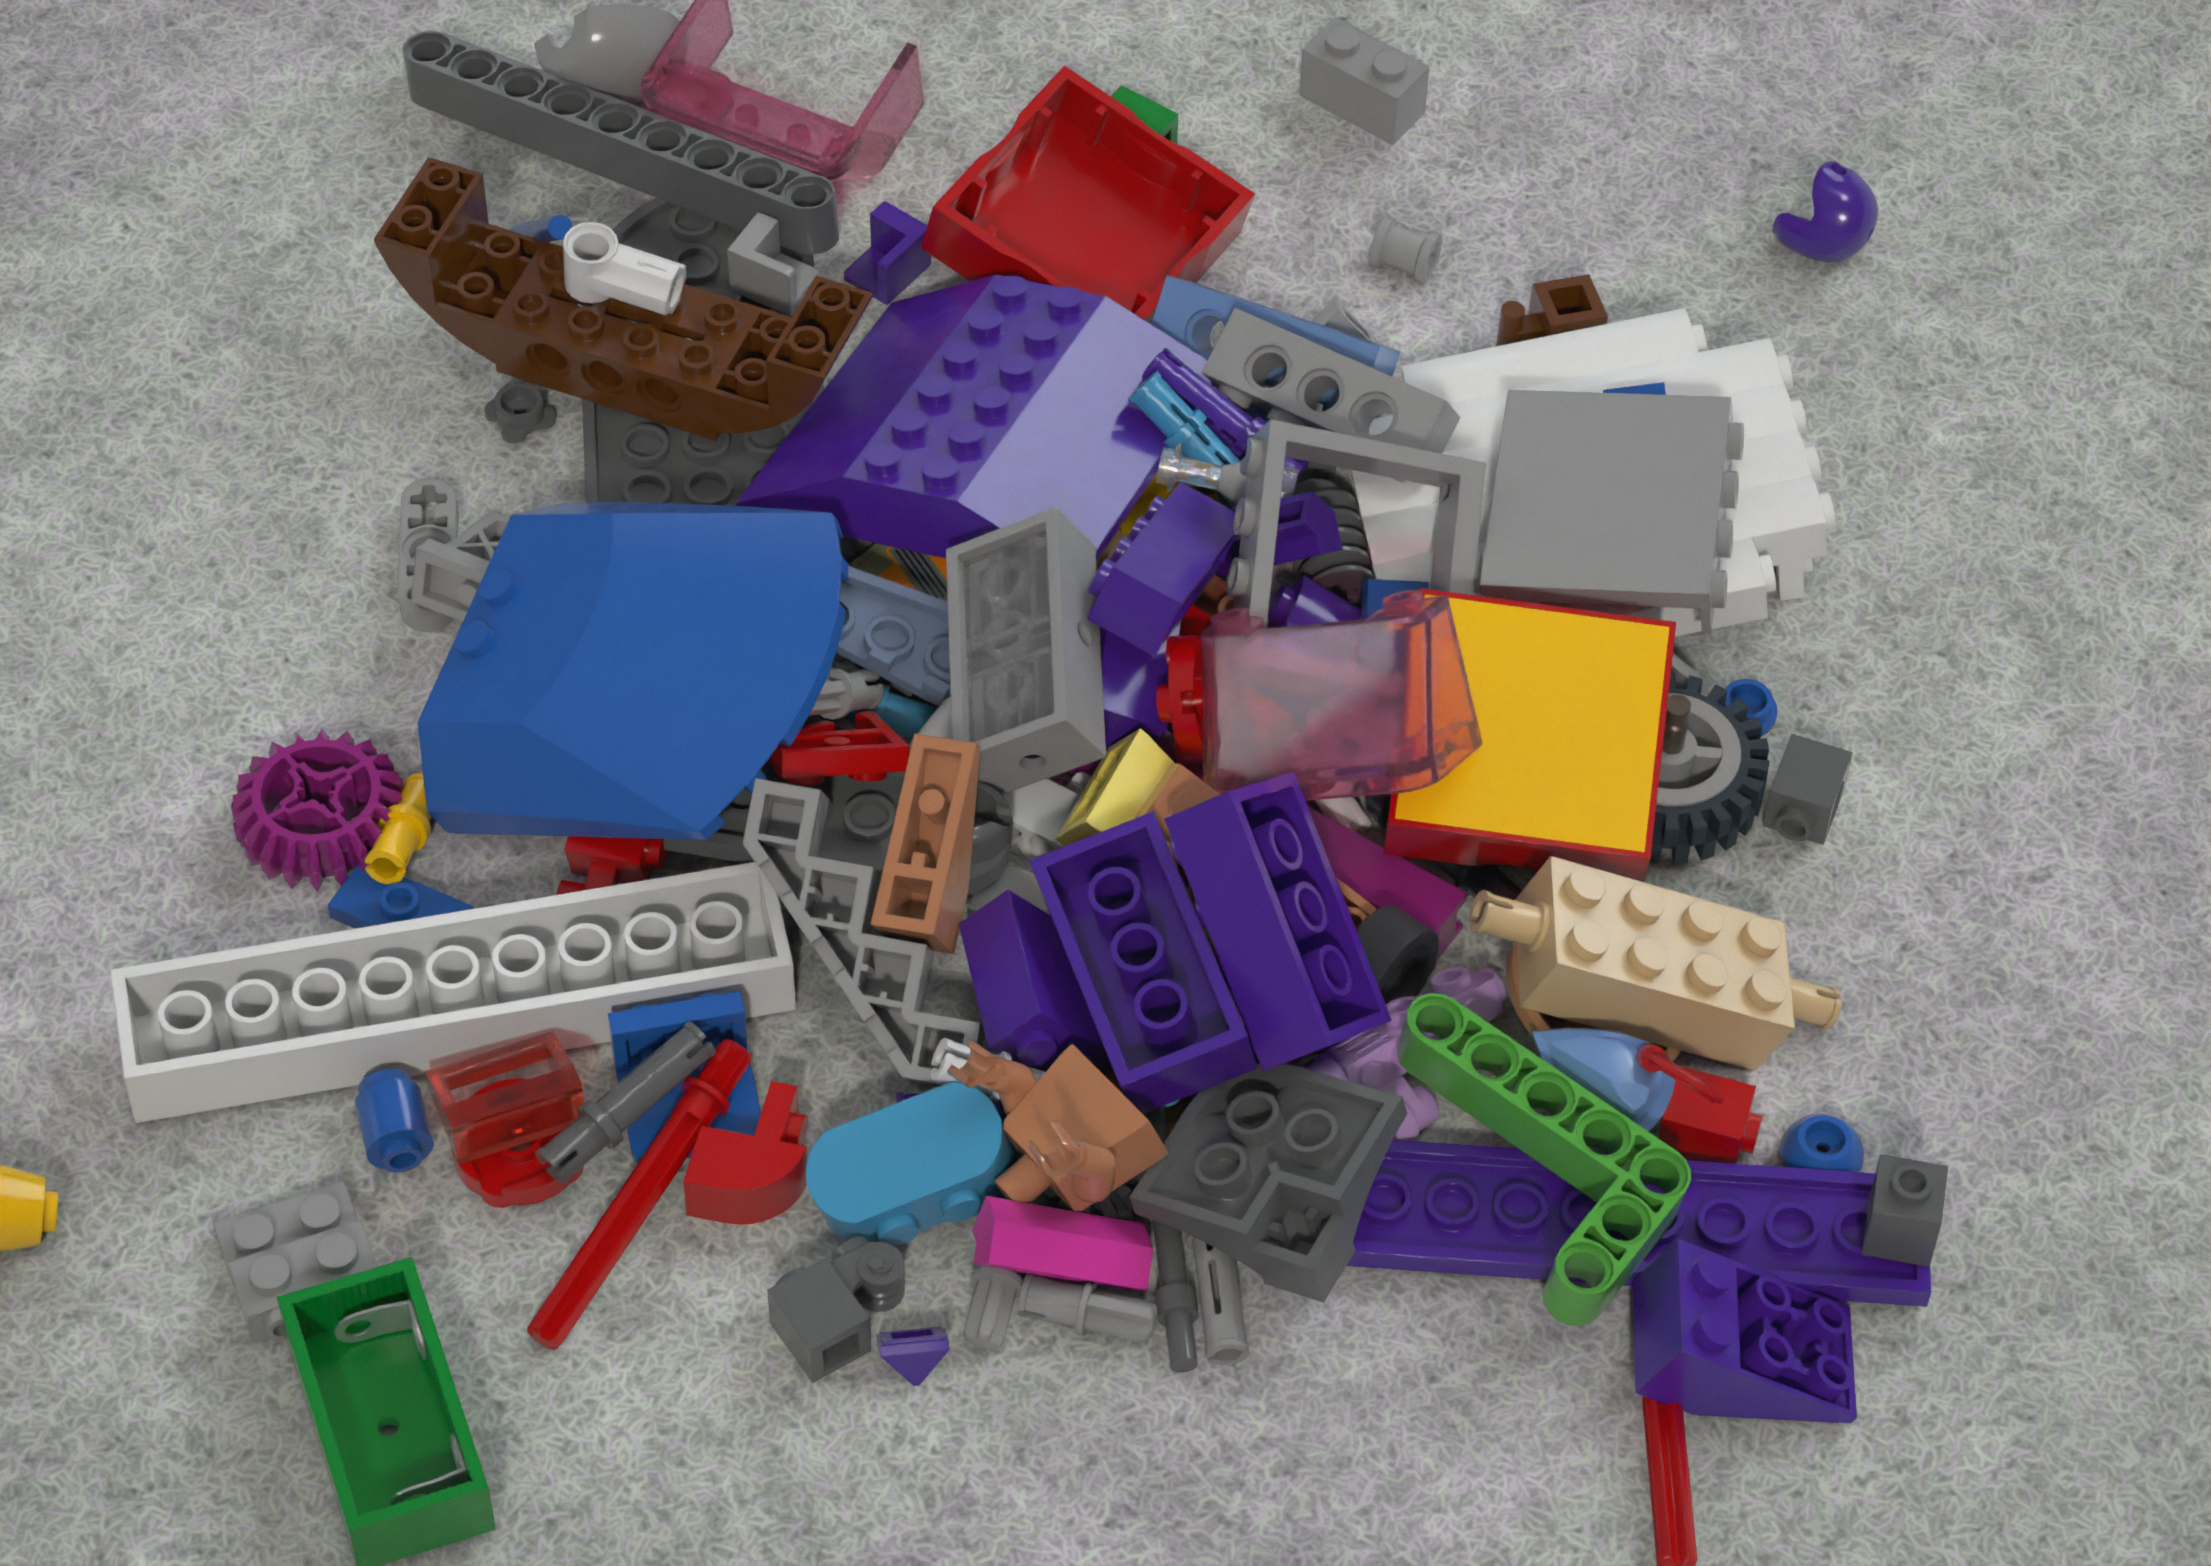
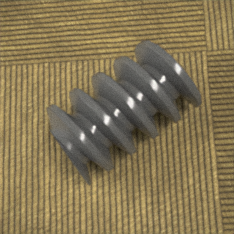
[1284,479,1376,607]

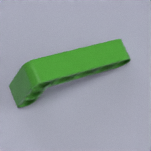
[1397,993,1691,1326]

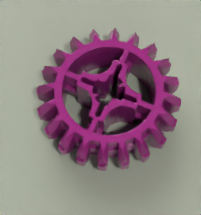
[231,728,404,892]

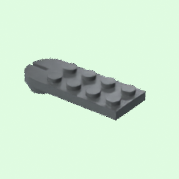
[663,762,1013,895]

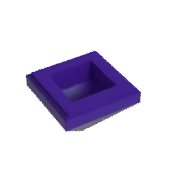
[876,1326,950,1386]

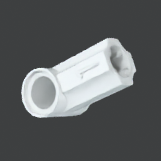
[563,222,686,315]

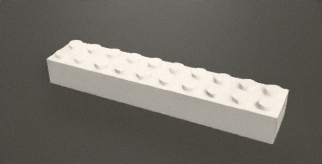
[111,862,796,1123]

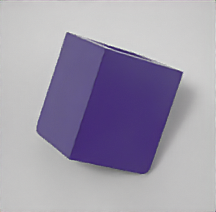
[844,201,931,305]

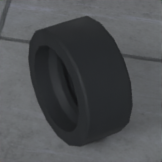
[1356,904,1440,1004]

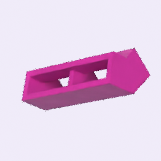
[972,1196,1153,1291]

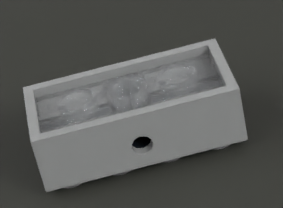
[946,507,1106,795]

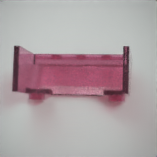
[640,0,924,181]

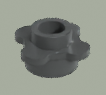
[484,382,556,444]

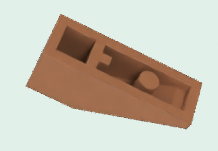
[870,734,980,954]

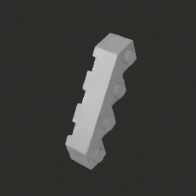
[743,778,985,1087]

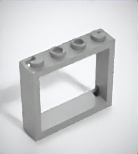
[1220,419,1486,711]

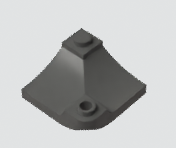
[1129,1063,1407,1303]

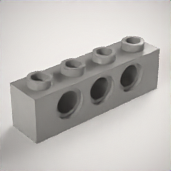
[1202,308,1461,483]

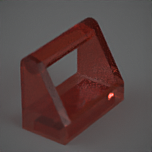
[424,1030,584,1165]

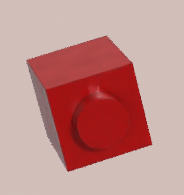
[1659,1065,1763,1164]

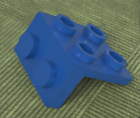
[608,991,761,1164]

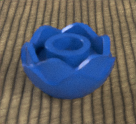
[1779,1113,1864,1172]

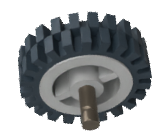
[1650,673,1770,864]

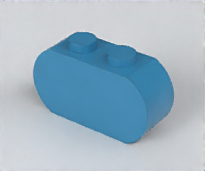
[806,1082,1016,1247]

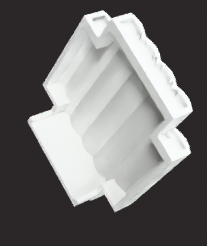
[1348,308,1836,637]

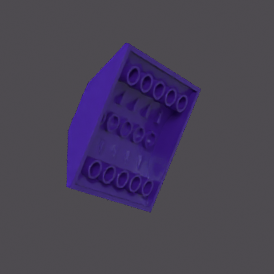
[736,275,1215,561]

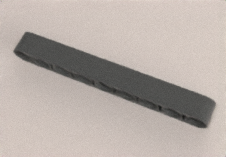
[402,31,839,255]

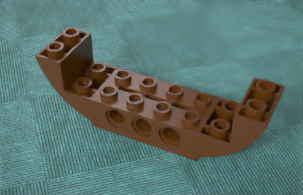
[374,157,873,441]

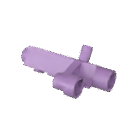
[1305,967,1506,1141]

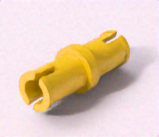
[365,773,432,884]

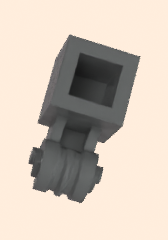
[767,1236,905,1383]

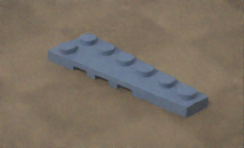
[836,566,951,707]

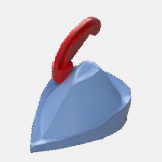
[1530,1028,1724,1132]

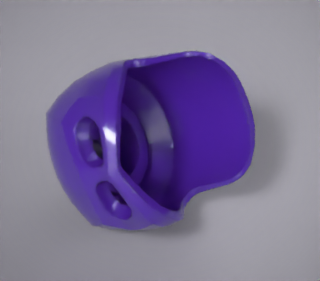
[1772,161,1879,263]

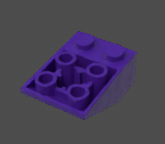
[1632,1239,1857,1423]

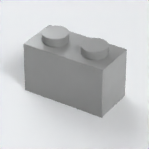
[1299,17,1429,145]

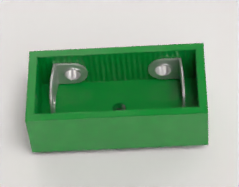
[277,1257,496,1566]

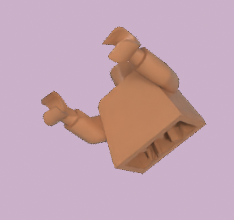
[947,1040,1168,1211]

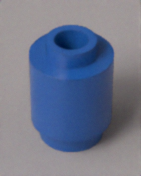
[355,1069,434,1173]

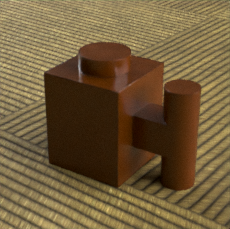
[1496,274,1608,346]

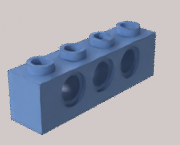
[1151,275,1401,418]

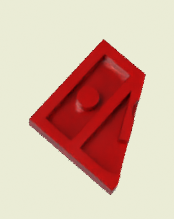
[767,711,909,786]

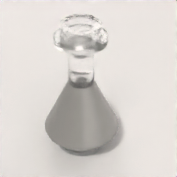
[1155,443,1298,505]

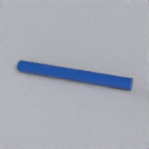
[510,215,573,242]

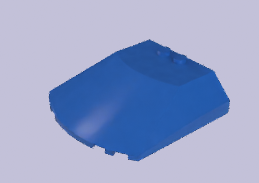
[417,502,848,840]

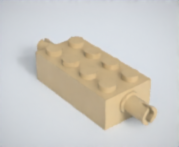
[1469,856,1842,1070]

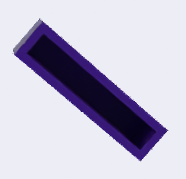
[1087,482,1237,656]

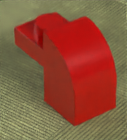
[683,1081,808,1225]

